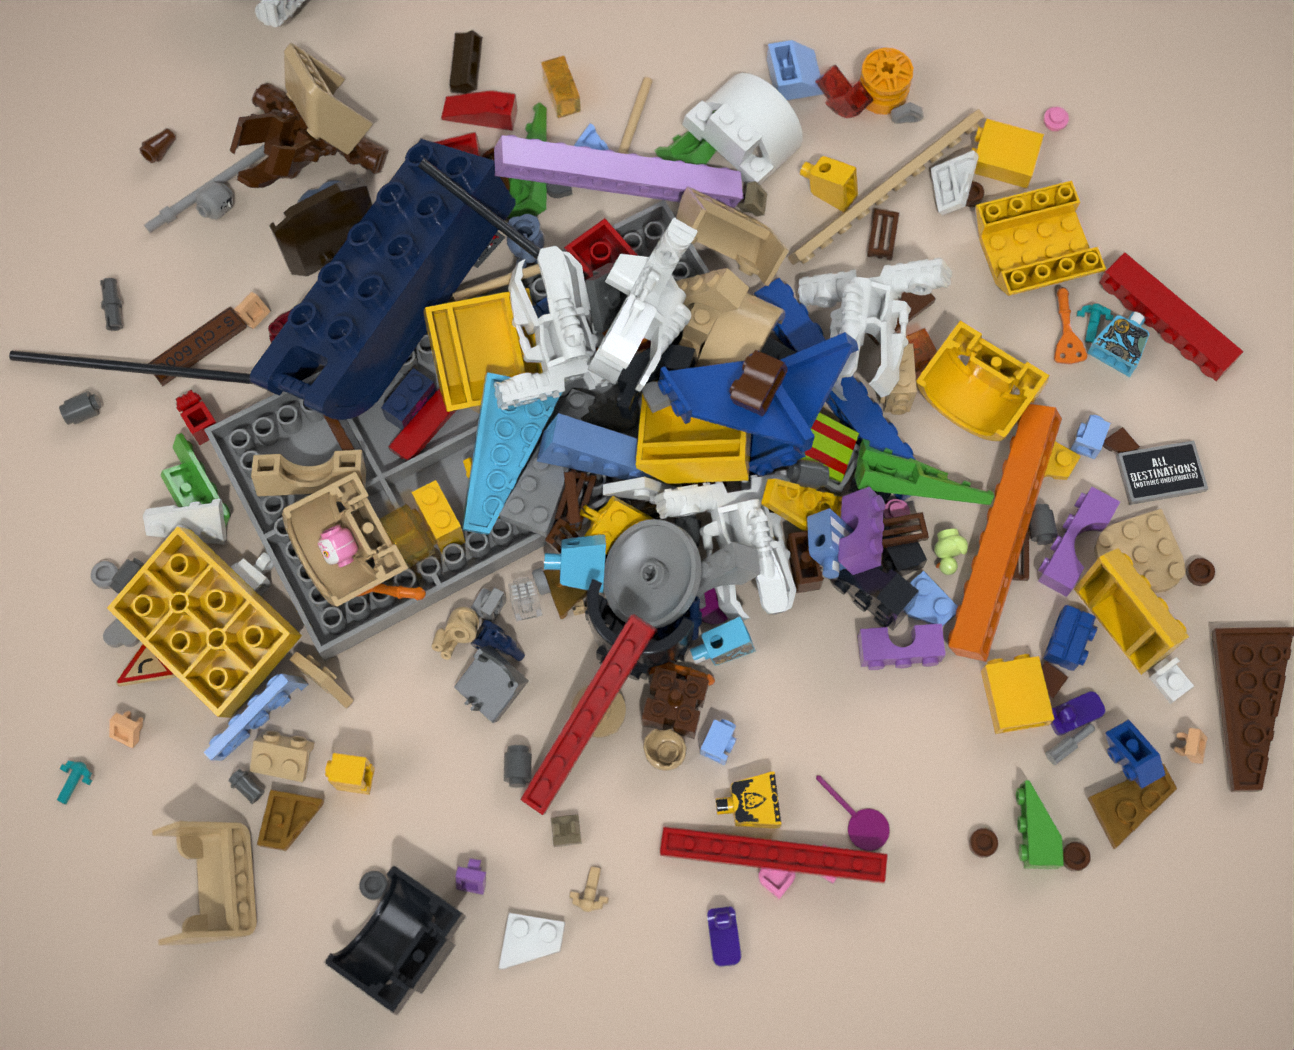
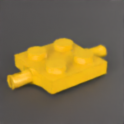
[580,496,654,555]

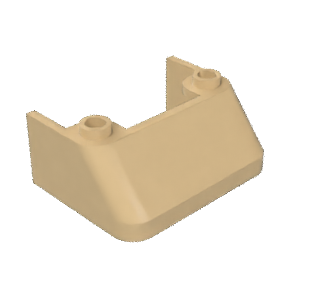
[284,43,373,155]
[676,187,789,286]
[152,821,257,946]

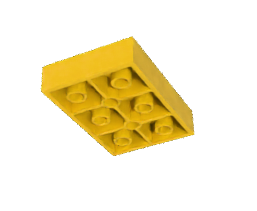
[107,526,302,718]

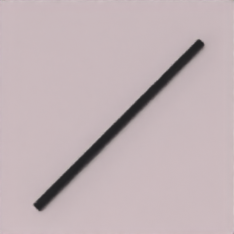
[418,159,540,259]
[9,351,252,384]

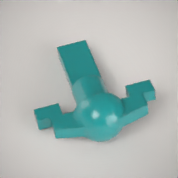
[1077,303,1114,343]
[57,761,93,805]

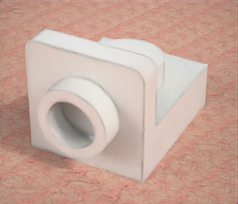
[1150,657,1194,704]

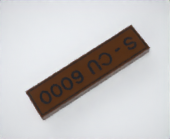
[148,306,247,387]

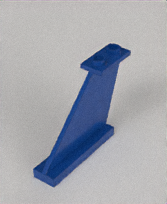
[749,332,859,476]
[658,351,815,453]

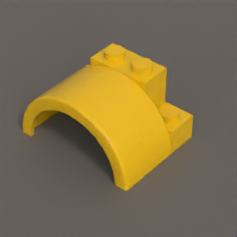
[916,321,1050,441]

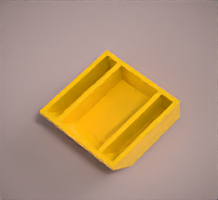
[423,288,543,412]
[636,381,751,484]
[1074,548,1189,675]

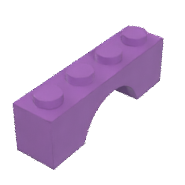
[1038,487,1120,597]

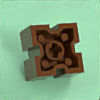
[641,666,709,739]

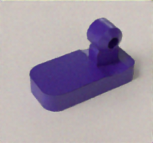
[1051,692,1105,736]
[707,906,741,967]

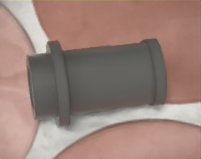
[228,769,264,804]

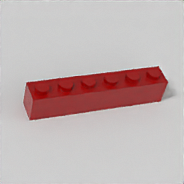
[1099,252,1244,381]

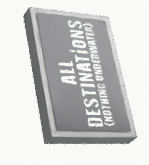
[1116,441,1208,505]

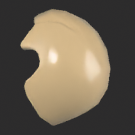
[643,729,687,771]

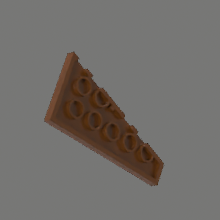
[1212,627,1294,792]

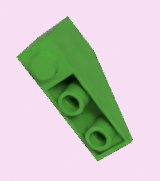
[1016,780,1064,869]

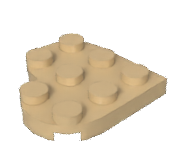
[1094,508,1186,593]

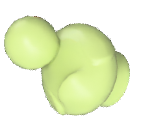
[934,529,968,575]

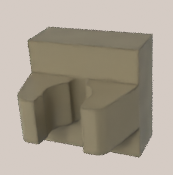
[737,181,767,217]
[551,814,582,847]

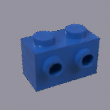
[1105,720,1165,789]

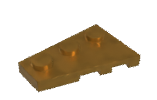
[1088,764,1177,849]

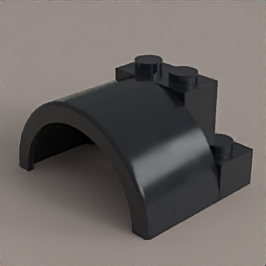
[585,579,694,681]
[325,866,466,1015]

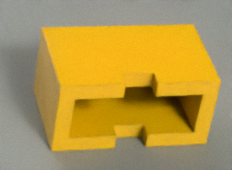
[325,753,375,795]

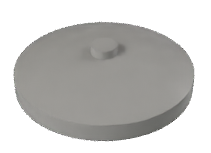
[604,519,702,629]

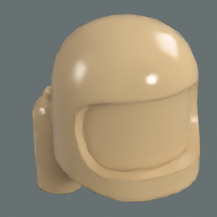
[431,606,479,660]

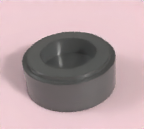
[359,871,388,900]

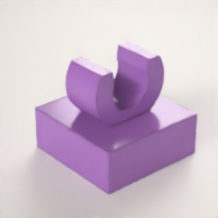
[455,858,486,895]

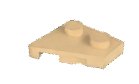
[289,651,354,709]

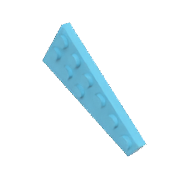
[462,372,563,535]

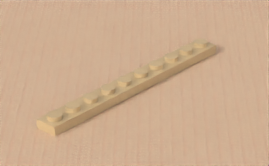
[787,109,985,265]

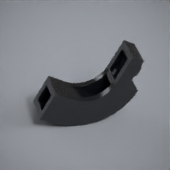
[617,345,698,420]

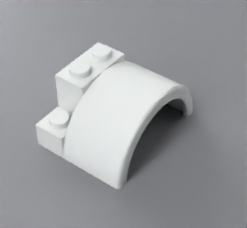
[682,73,803,185]

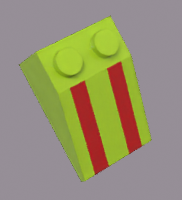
[801,412,859,483]

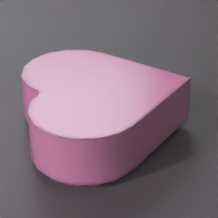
[758,869,795,899]

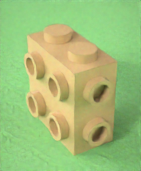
[877,344,917,415]

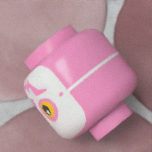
[317,525,358,567]

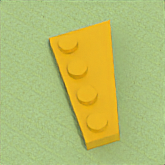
[761,478,843,531]

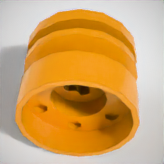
[857,47,914,115]

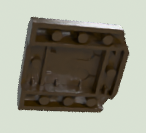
[269,177,373,276]

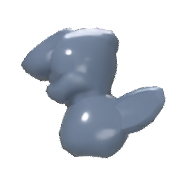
[507,214,545,269]

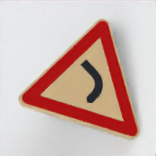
[116,643,176,687]

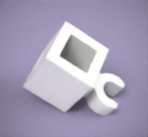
[231,552,274,596]

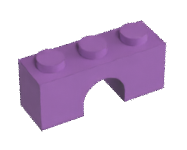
[838,487,885,575]
[858,624,946,670]

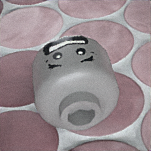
[195,182,233,220]

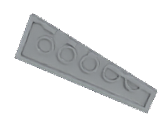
[499,389,597,537]

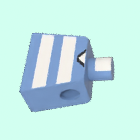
[807,508,854,579]

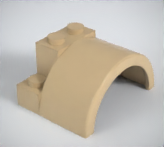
[679,293,785,367]
[282,472,408,607]

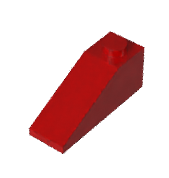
[441,91,518,131]

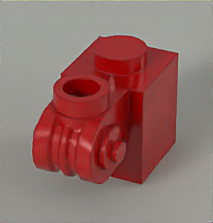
[175,390,217,445]

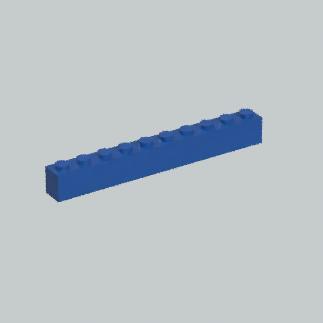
[754,278,916,501]

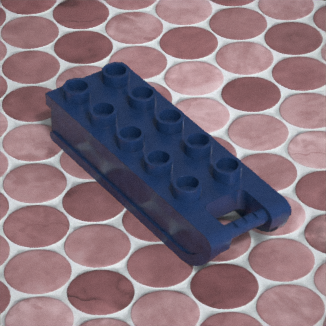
[250,139,516,420]

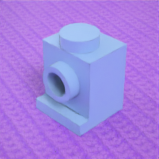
[1070,415,1111,459]
[700,719,737,766]

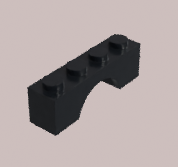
[848,478,927,576]

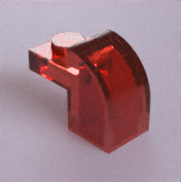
[815,64,874,118]

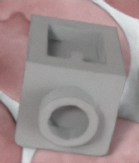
[471,587,506,623]

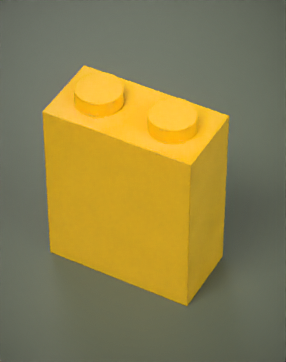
[971,118,1044,188]
[412,480,466,554]
[981,654,1054,734]

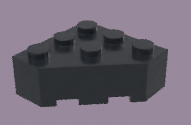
[831,565,919,631]

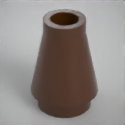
[139,128,176,163]

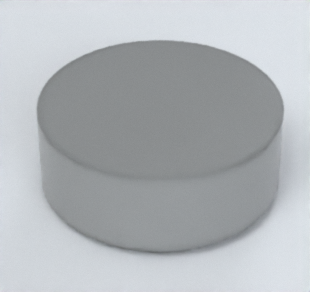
[91,561,118,589]
[532,567,551,595]

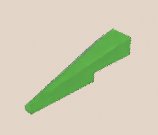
[506,102,547,219]
[655,110,717,165]
[855,439,994,505]

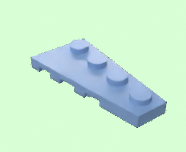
[204,674,309,761]

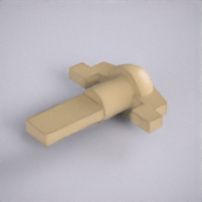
[570,867,609,912]

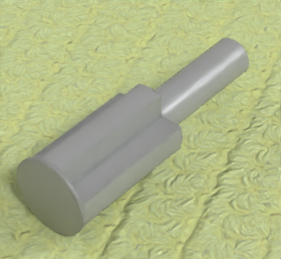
[1045,724,1095,766]

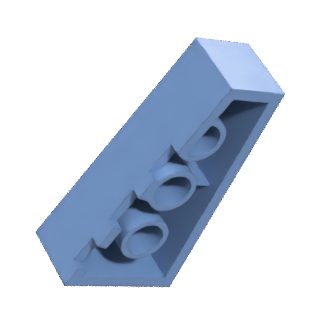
[537,413,652,480]

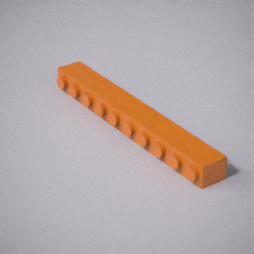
[948,404,1062,662]

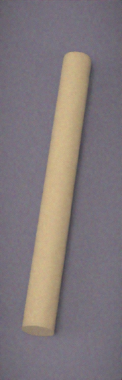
[617,77,653,154]
[452,264,541,302]

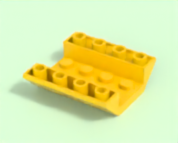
[976,180,1106,296]

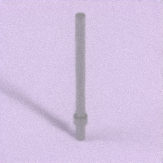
[144,144,266,233]

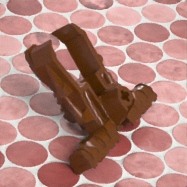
[230,82,389,188]

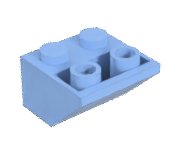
[767,40,824,100]

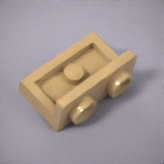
[250,731,314,782]

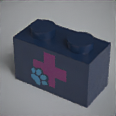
[381,368,437,430]

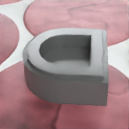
[546,183,573,198]

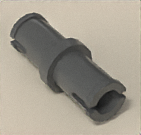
[100,278,123,331]

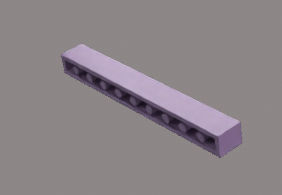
[494,135,743,208]

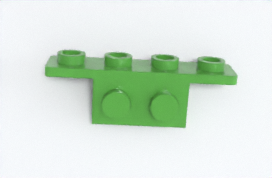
[160,433,230,527]

